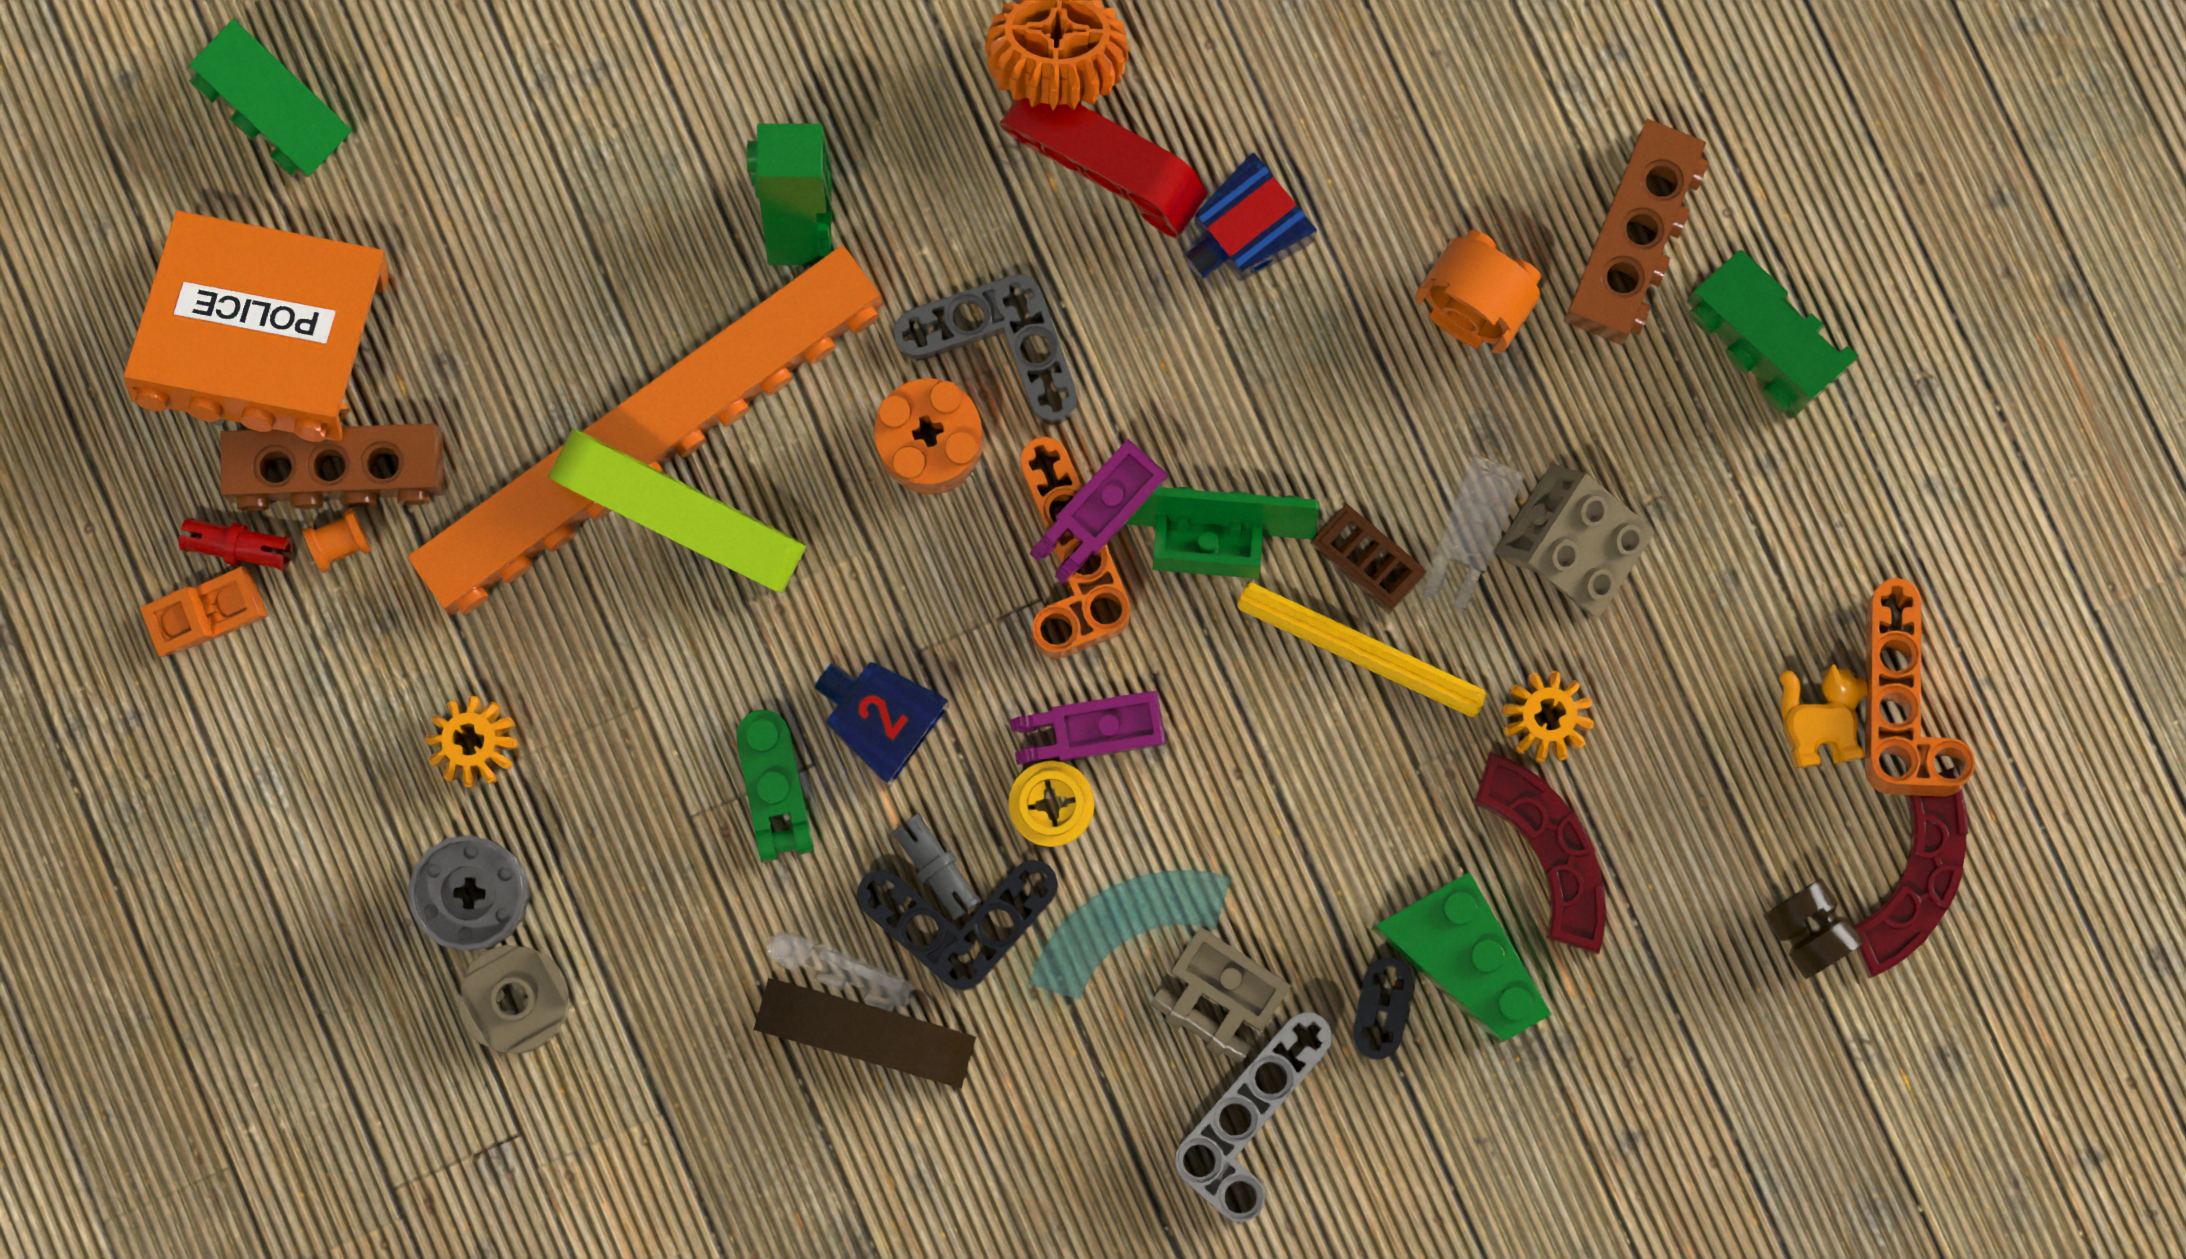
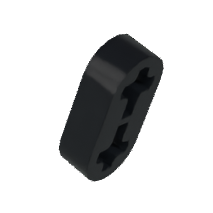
[1352,958,1412,1060]

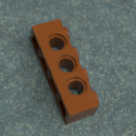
[1563,118,1709,345]
[220,423,444,511]

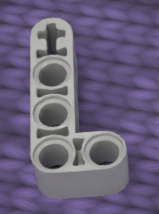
[1174,1012,1332,1222]

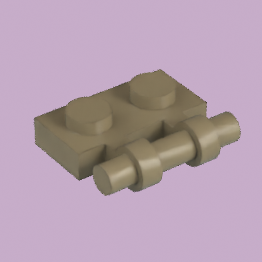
[1150,926,1291,1064]

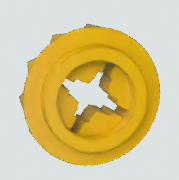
[1008,761,1095,847]

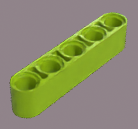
[548,428,807,594]

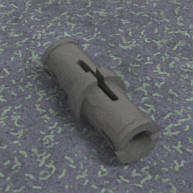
[891,813,982,921]

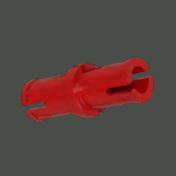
[179,517,293,571]

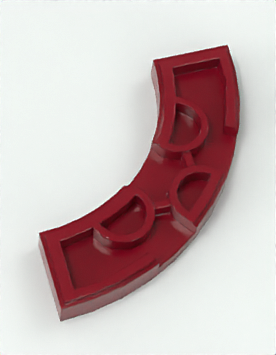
[1473,752,1606,955]
[1854,767,1968,978]

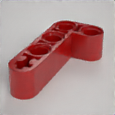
[999,98,1208,239]

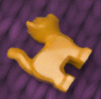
[1779,664,1868,769]

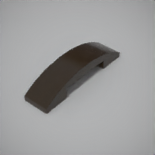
[753,978,976,1089]

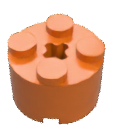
[1415,230,1541,354]
[874,378,983,495]

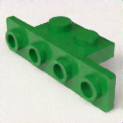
[1126,487,1319,579]

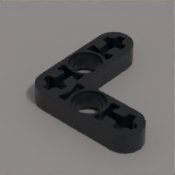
[857,860,1058,991]

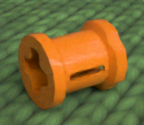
[303,508,372,573]

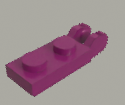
[1029,439,1168,584]
[1010,691,1166,765]

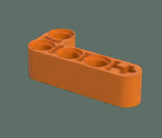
[1020,437,1130,659]
[1865,578,1976,796]

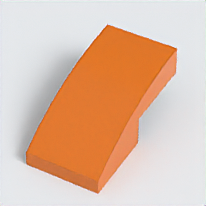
[140,566,268,657]

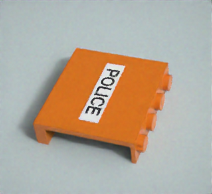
[123,210,389,442]

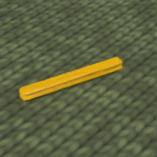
[1237,583,1486,717]

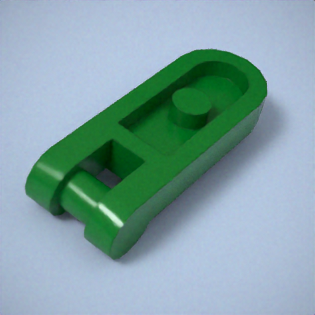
[736,710,815,863]

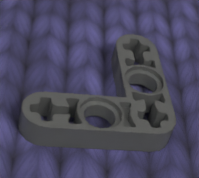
[894,274,1077,425]

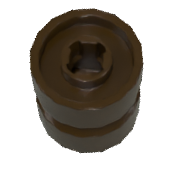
[1763,878,1864,979]

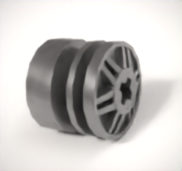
[408,835,530,951]

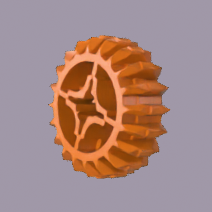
[985,0,1129,111]

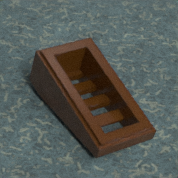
[1310,504,1427,615]

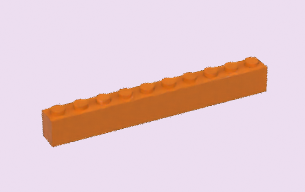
[407,245,883,616]

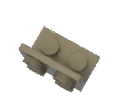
[1494,464,1654,618]

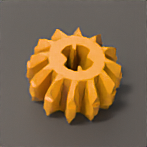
[1501,671,1594,763]
[425,696,519,788]

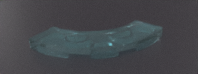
[1028,870,1231,1000]

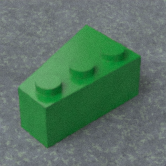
[186,18,353,177]
[747,124,832,266]
[1686,249,1859,418]
[1371,872,1552,1044]

